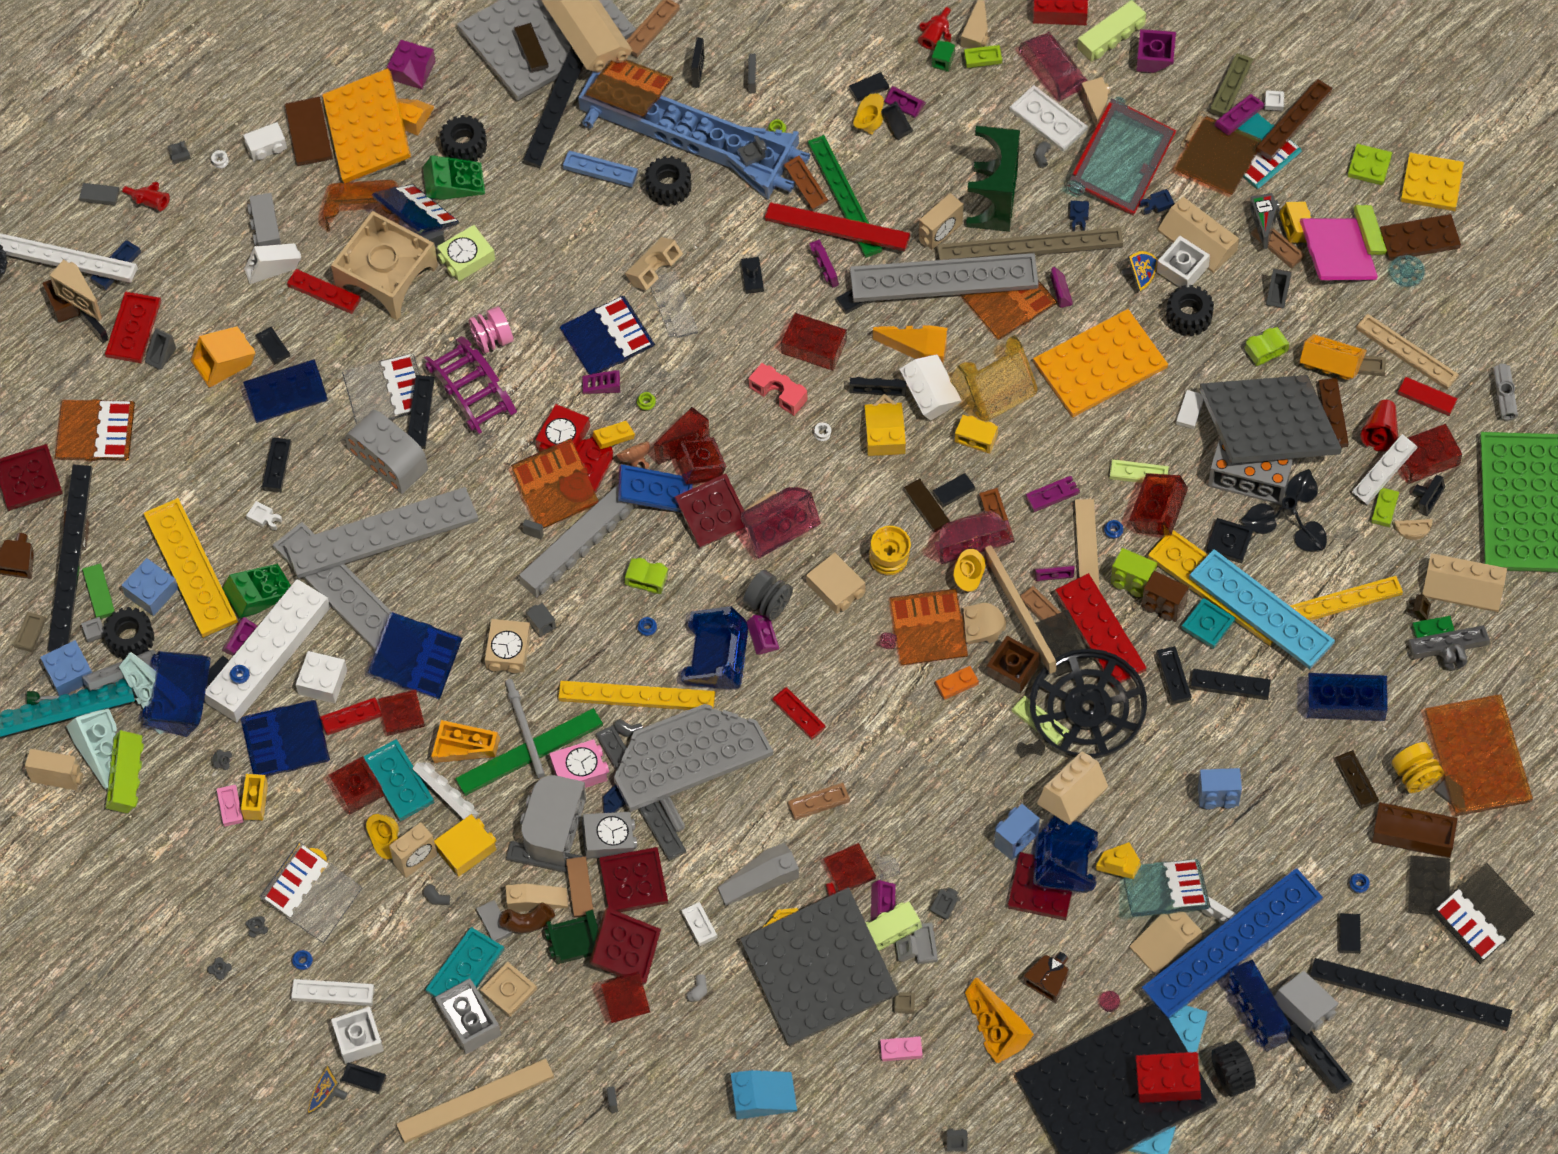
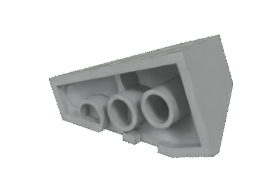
[718,843,799,906]

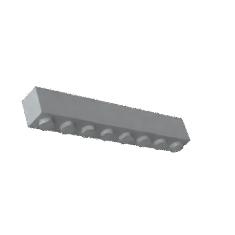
[519,484,640,598]

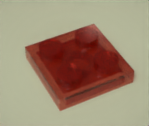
[378,689,425,736]
[823,843,876,891]

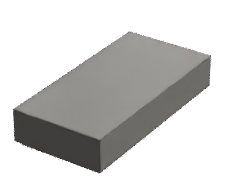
[476,900,512,942]
[913,923,938,964]

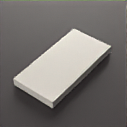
[1009,85,1088,152]

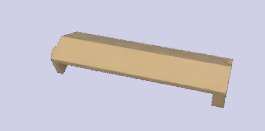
[541,0,633,73]

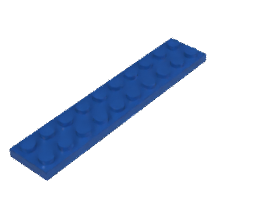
[1142,868,1323,1018]

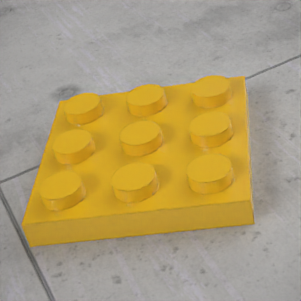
[1401,153,1464,211]

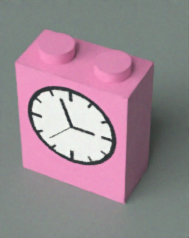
[549,739,609,788]

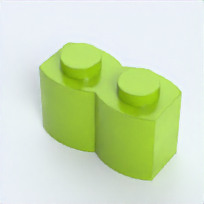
[1245,327,1289,366]
[625,558,668,594]

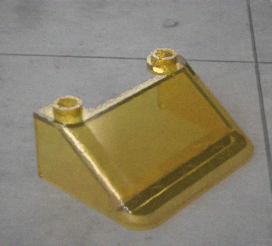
[950,335,1038,421]

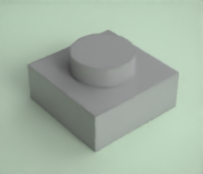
[81,617,104,643]
[896,935,918,962]

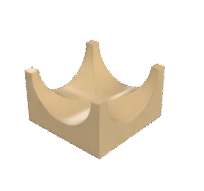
[331,211,438,320]

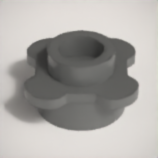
[212,749,232,770]
[246,916,268,938]
[208,957,232,980]

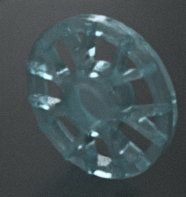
[1390,255,1425,287]

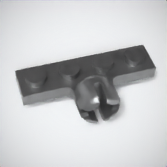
[1409,625,1490,670]

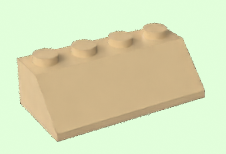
[1158,197,1239,273]
[1423,553,1507,612]
[1037,751,1108,825]

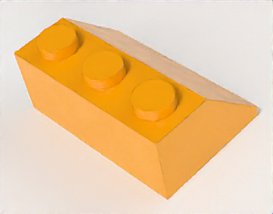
[1300,334,1367,380]

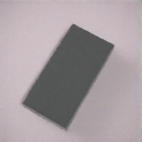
[748,53,756,94]
[79,183,120,206]

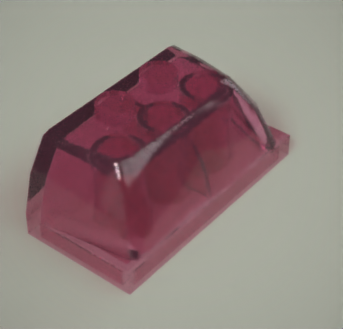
[1019,32,1088,102]
[741,487,821,559]
[934,510,1015,564]

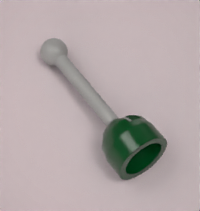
[27,691,72,706]

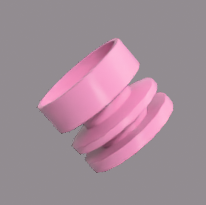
[468,306,514,354]

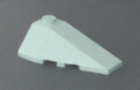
[119,652,193,734]
[67,708,117,789]

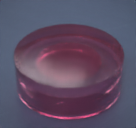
[1100,991,1120,1012]

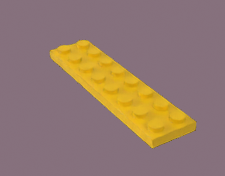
[144,498,238,638]
[1148,529,1273,646]

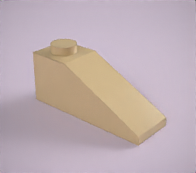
[961,0,990,49]
[1081,77,1110,127]
[506,884,568,912]

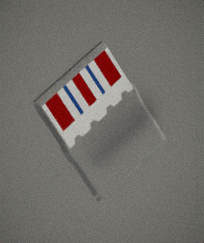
[342,353,420,425]
[259,842,362,943]

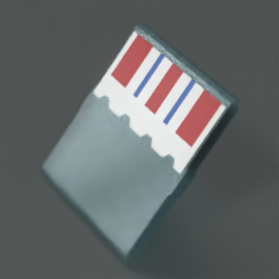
[1123,859,1211,917]

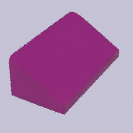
[884,86,926,118]
[1050,267,1073,308]
[1034,565,1075,581]
[747,615,780,655]
[222,617,258,656]
[871,880,896,921]

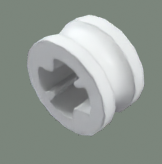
[211,150,229,168]
[814,422,831,441]

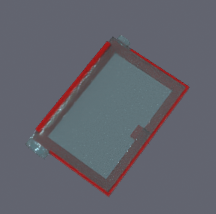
[1066,96,1177,216]

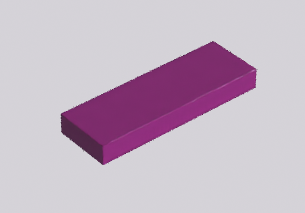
[1215,94,1265,136]

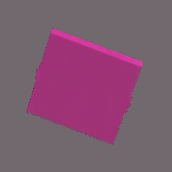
[1300,218,1378,280]

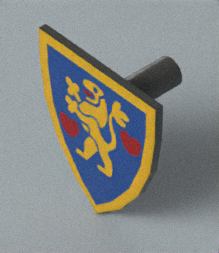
[1122,251,1158,291]
[307,1066,347,1114]

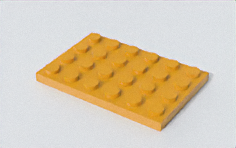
[322,68,411,183]
[1033,309,1168,418]

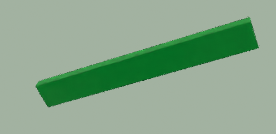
[808,135,882,258]
[455,708,603,796]

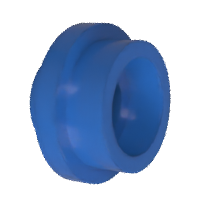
[1104,520,1123,539]
[638,617,657,636]
[230,665,250,684]
[1349,873,1370,893]
[292,950,313,970]

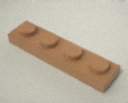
[627,0,680,58]

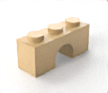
[625,237,683,290]

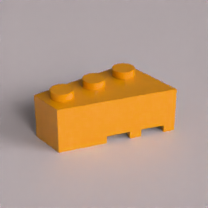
[431,720,500,763]

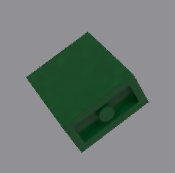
[544,910,599,965]

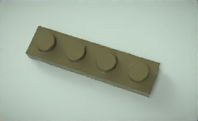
[1210,53,1253,117]

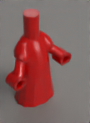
[917,7,951,50]
[122,182,170,211]

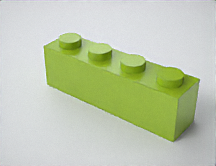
[106,730,144,814]

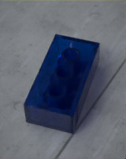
[1306,673,1388,721]
[1227,959,1291,1052]

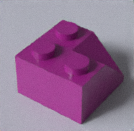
[1136,29,1176,73]
[387,39,436,89]

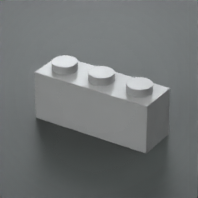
[247,193,281,246]

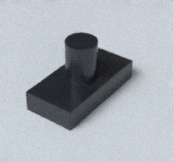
[741,257,764,294]
[1413,474,1445,517]

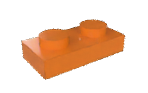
[935,666,979,700]

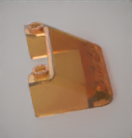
[323,180,400,231]

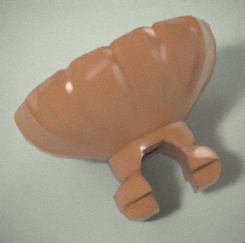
[617,441,650,469]

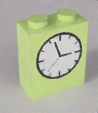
[437,225,495,282]

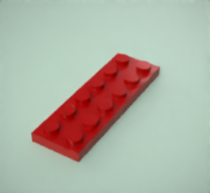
[1055,573,1147,688]

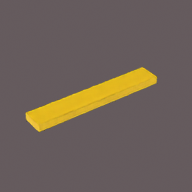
[1290,576,1403,621]

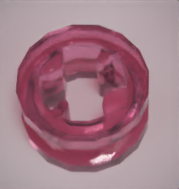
[879,633,897,649]

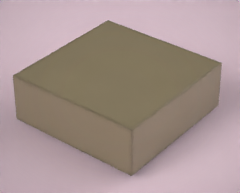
[894,992,915,1014]

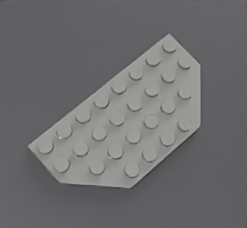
[614,704,773,812]

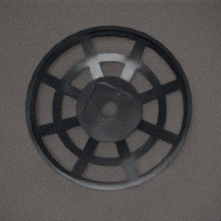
[1030,649,1147,759]

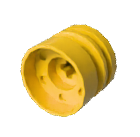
[869,525,911,575]
[1391,742,1444,793]

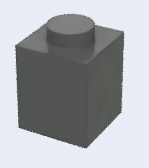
[526,603,556,638]

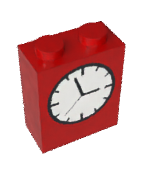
[535,404,590,454]

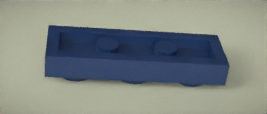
[90,240,141,290]

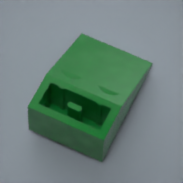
[423,155,485,200]
[223,563,291,618]

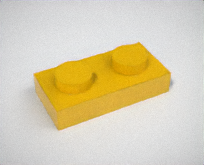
[592,420,635,449]

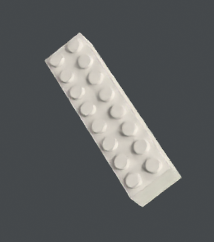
[203,579,330,722]

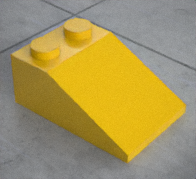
[864,402,906,456]

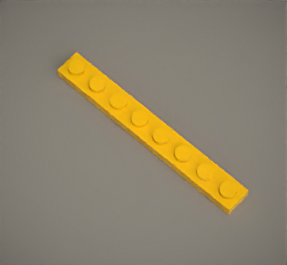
[559,681,715,710]

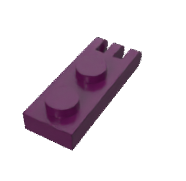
[1026,476,1080,512]

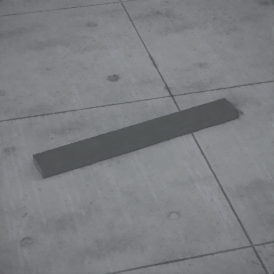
[596,725,686,861]

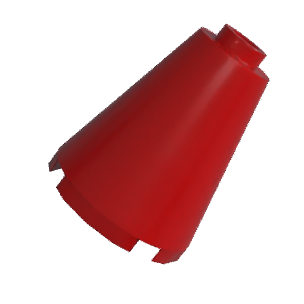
[1360,399,1399,452]

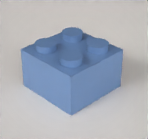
[121,558,179,616]
[40,640,92,696]
[1198,768,1242,809]
[994,804,1040,861]

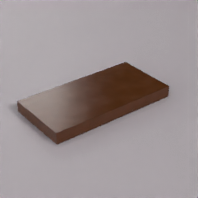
[285,97,333,166]

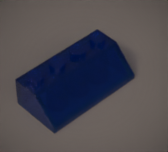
[243,359,328,423]

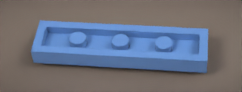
[563,151,638,187]

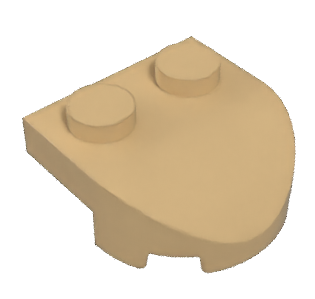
[963,603,1006,645]

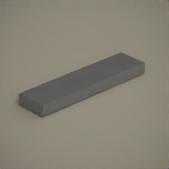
[506,841,588,874]

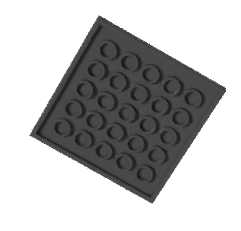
[1199,375,1342,464]
[740,887,899,1046]

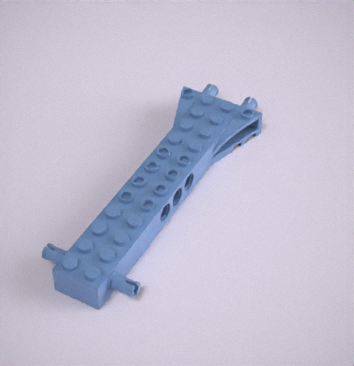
[578,71,810,199]

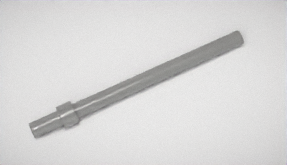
[505,679,545,778]

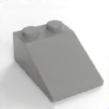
[435,979,501,1054]

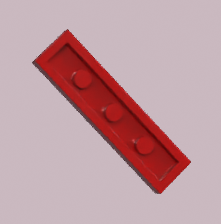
[287,269,361,314]

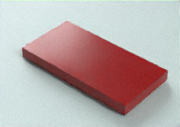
[105,291,161,364]

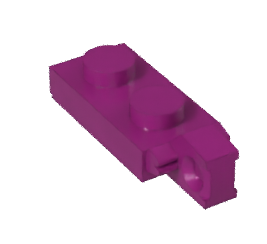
[810,239,839,288]

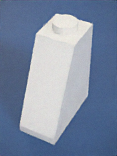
[244,244,301,284]

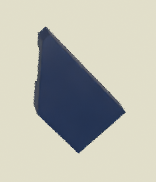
[603,784,626,813]

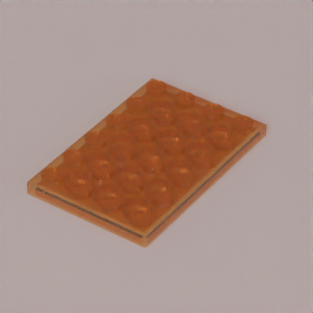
[1425,694,1533,816]

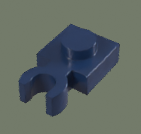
[1139,189,1174,215]
[1070,201,1089,231]

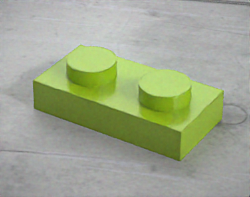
[964,45,1002,68]
[1371,488,1399,528]

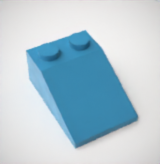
[731,1070,797,1120]

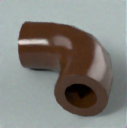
[499,902,555,934]

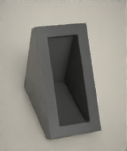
[1266,268,1292,308]
[145,328,176,370]

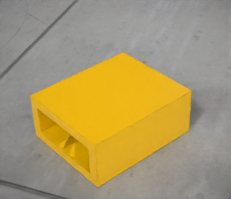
[434,814,497,877]

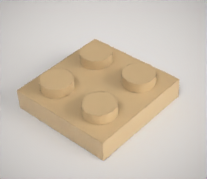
[480,962,537,1017]

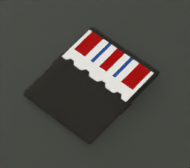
[1432,863,1535,964]

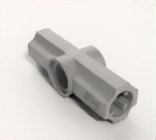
[1493,364,1518,421]

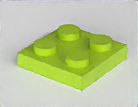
[1348,144,1392,186]

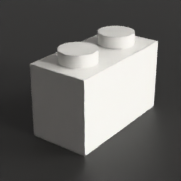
[244,122,287,161]

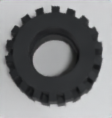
[440,115,487,162]
[645,156,692,206]
[1166,285,1214,336]
[103,607,155,660]
[1211,1040,1256,1097]

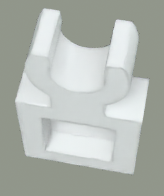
[246,501,282,530]

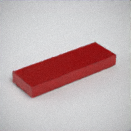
[1398,377,1458,416]
[772,687,826,740]
[320,697,382,736]

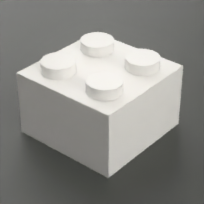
[1157,236,1210,288]
[296,651,347,704]
[331,1007,384,1064]

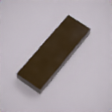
[514,23,549,72]
[904,478,950,533]
[1335,750,1379,809]

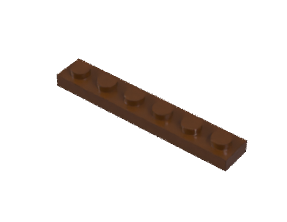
[1256,79,1333,161]

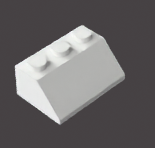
[900,354,962,421]

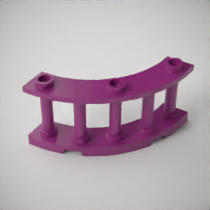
[424,336,517,434]

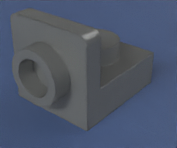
[737,135,767,166]
[930,887,961,919]

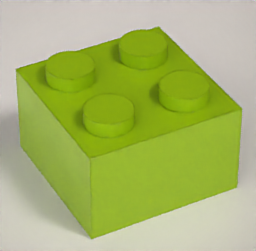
[1111,548,1157,597]

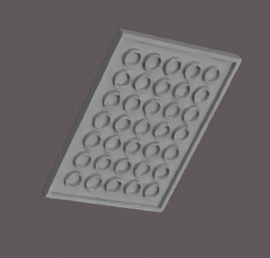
[457,0,636,100]

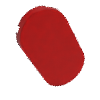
[559,437,613,503]

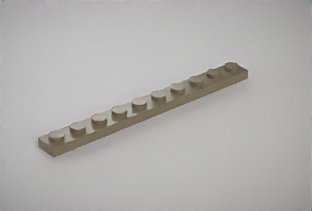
[938,227,1123,260]

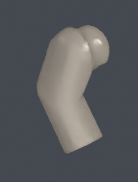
[687,974,707,1002]

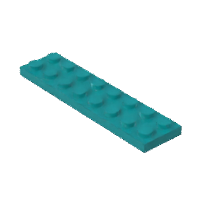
[0,679,135,737]

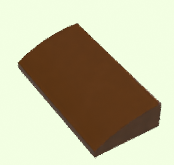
[1372,802,1458,858]

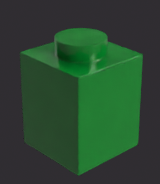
[931,40,955,72]

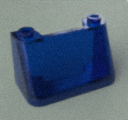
[681,606,748,690]
[142,651,211,737]
[1033,815,1099,893]

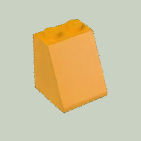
[191,326,256,387]

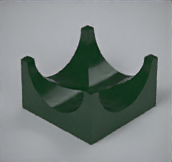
[966,126,1020,232]

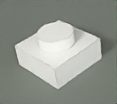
[1265,91,1284,111]

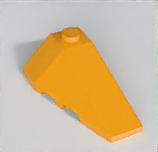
[397,98,434,136]
[873,325,947,365]
[965,978,1034,1063]

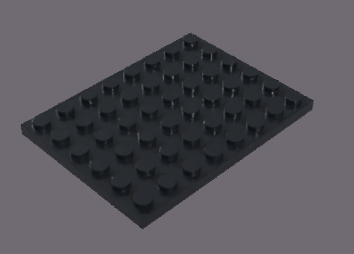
[1015,1003,1218,1154]

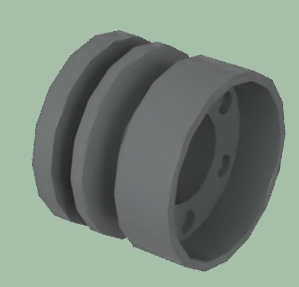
[743,569,793,621]

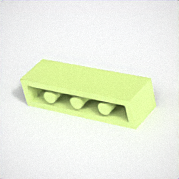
[1077,0,1146,62]
[866,901,922,951]

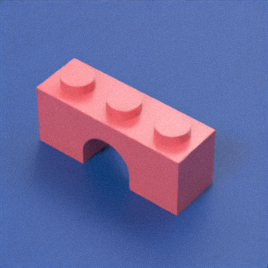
[748,363,808,416]

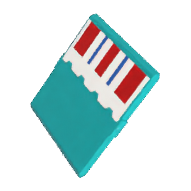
[1207,113,1302,189]

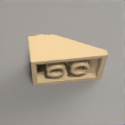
[50,259,102,321]
[1129,906,1203,976]

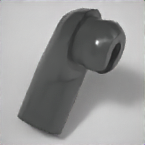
[1035,141,1051,168]
[614,719,643,737]
[423,884,450,905]

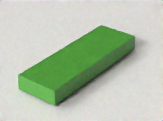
[83,563,115,619]

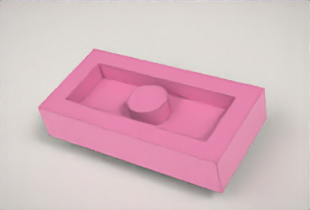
[217,784,244,827]
[880,1037,923,1062]

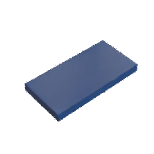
[618,464,693,512]

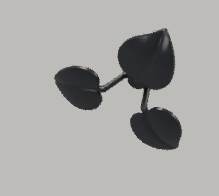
[1242,469,1327,552]

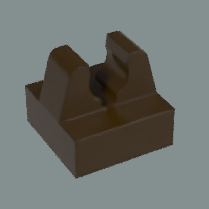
[1407,594,1431,621]

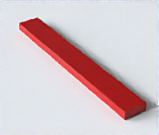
[765,202,910,252]

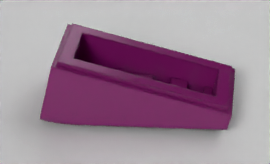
[583,370,620,394]

